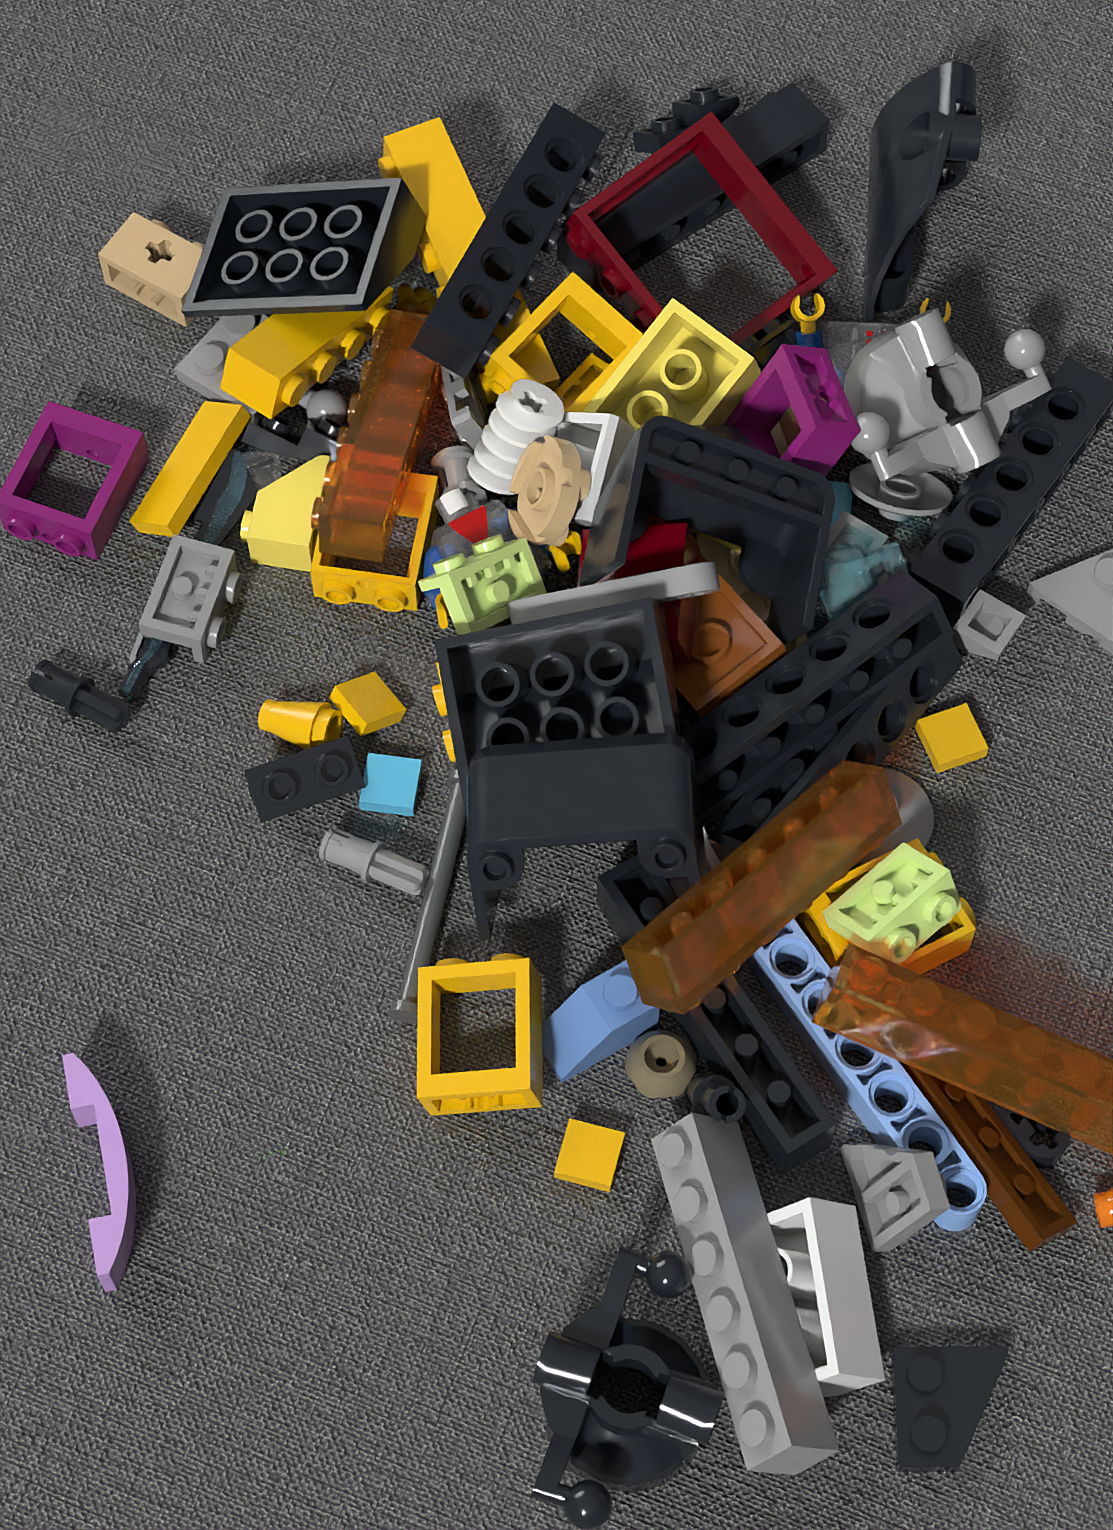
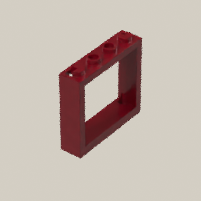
[563,111,838,345]

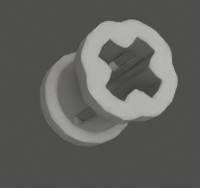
[431,445,487,515]

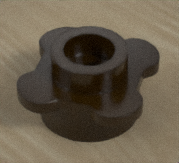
[393,284,437,337]

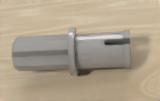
[319,826,429,896]

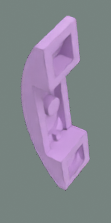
[62,1053,136,1292]

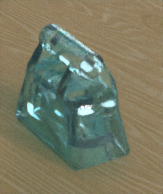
[819,541,910,622]

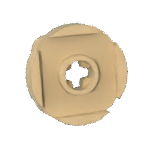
[508,435,591,547]

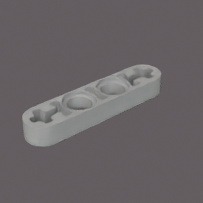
[508,562,720,624]

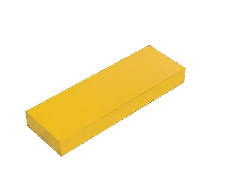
[130,401,251,537]

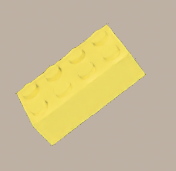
[583,298,761,429]

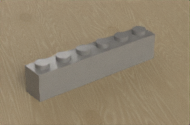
[651,1112,840,1475]

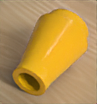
[258,699,343,750]

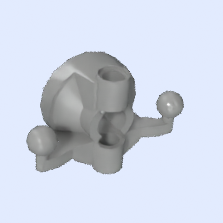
[844,308,1052,481]

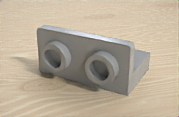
[139,534,243,664]

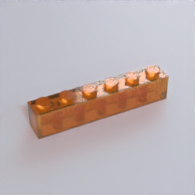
[311,309,443,563]
[621,760,902,1015]
[811,943,1113,1155]

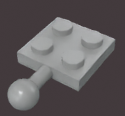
[174,315,348,424]

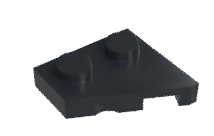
[890,1346,1008,1472]

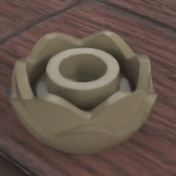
[625,1030,697,1099]

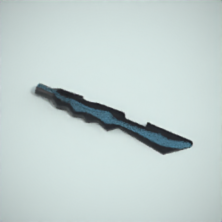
[118,449,257,701]

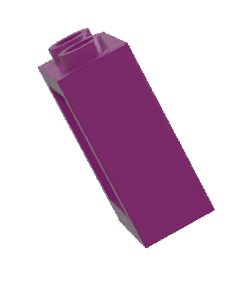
[723,344,860,477]
[0,401,150,560]

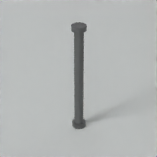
[389,769,467,1024]

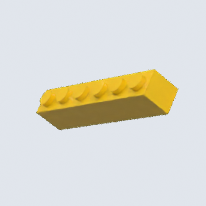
[378,117,560,409]

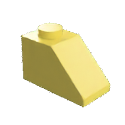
[240,455,332,572]

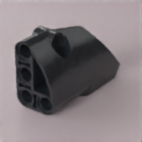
[862,62,982,331]

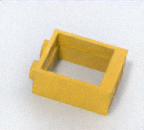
[484,272,644,412]
[310,462,440,612]
[797,838,976,1006]
[417,953,543,1116]

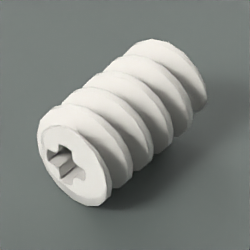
[467,379,565,495]

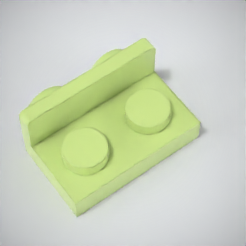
[418,534,547,635]
[823,842,962,977]

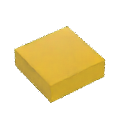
[329,672,407,736]
[915,703,989,773]
[554,1118,625,1192]

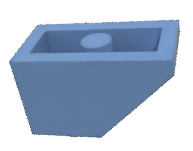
[542,958,660,1083]

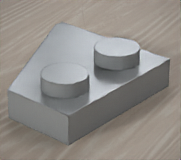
[440,365,491,451]
[1027,549,1113,655]
[840,1143,950,1253]

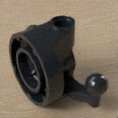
[531,1246,725,1530]

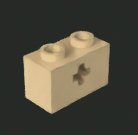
[98,212,204,328]

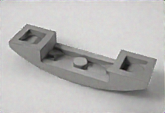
[824,510,1026,660]

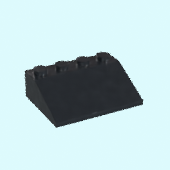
[181,178,427,317]
[434,597,681,805]

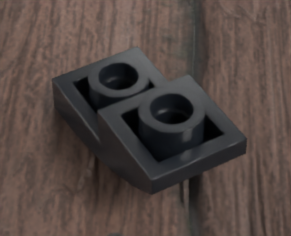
[633,86,740,154]
[241,414,355,461]

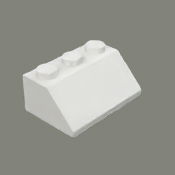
[767,1197,885,1397]

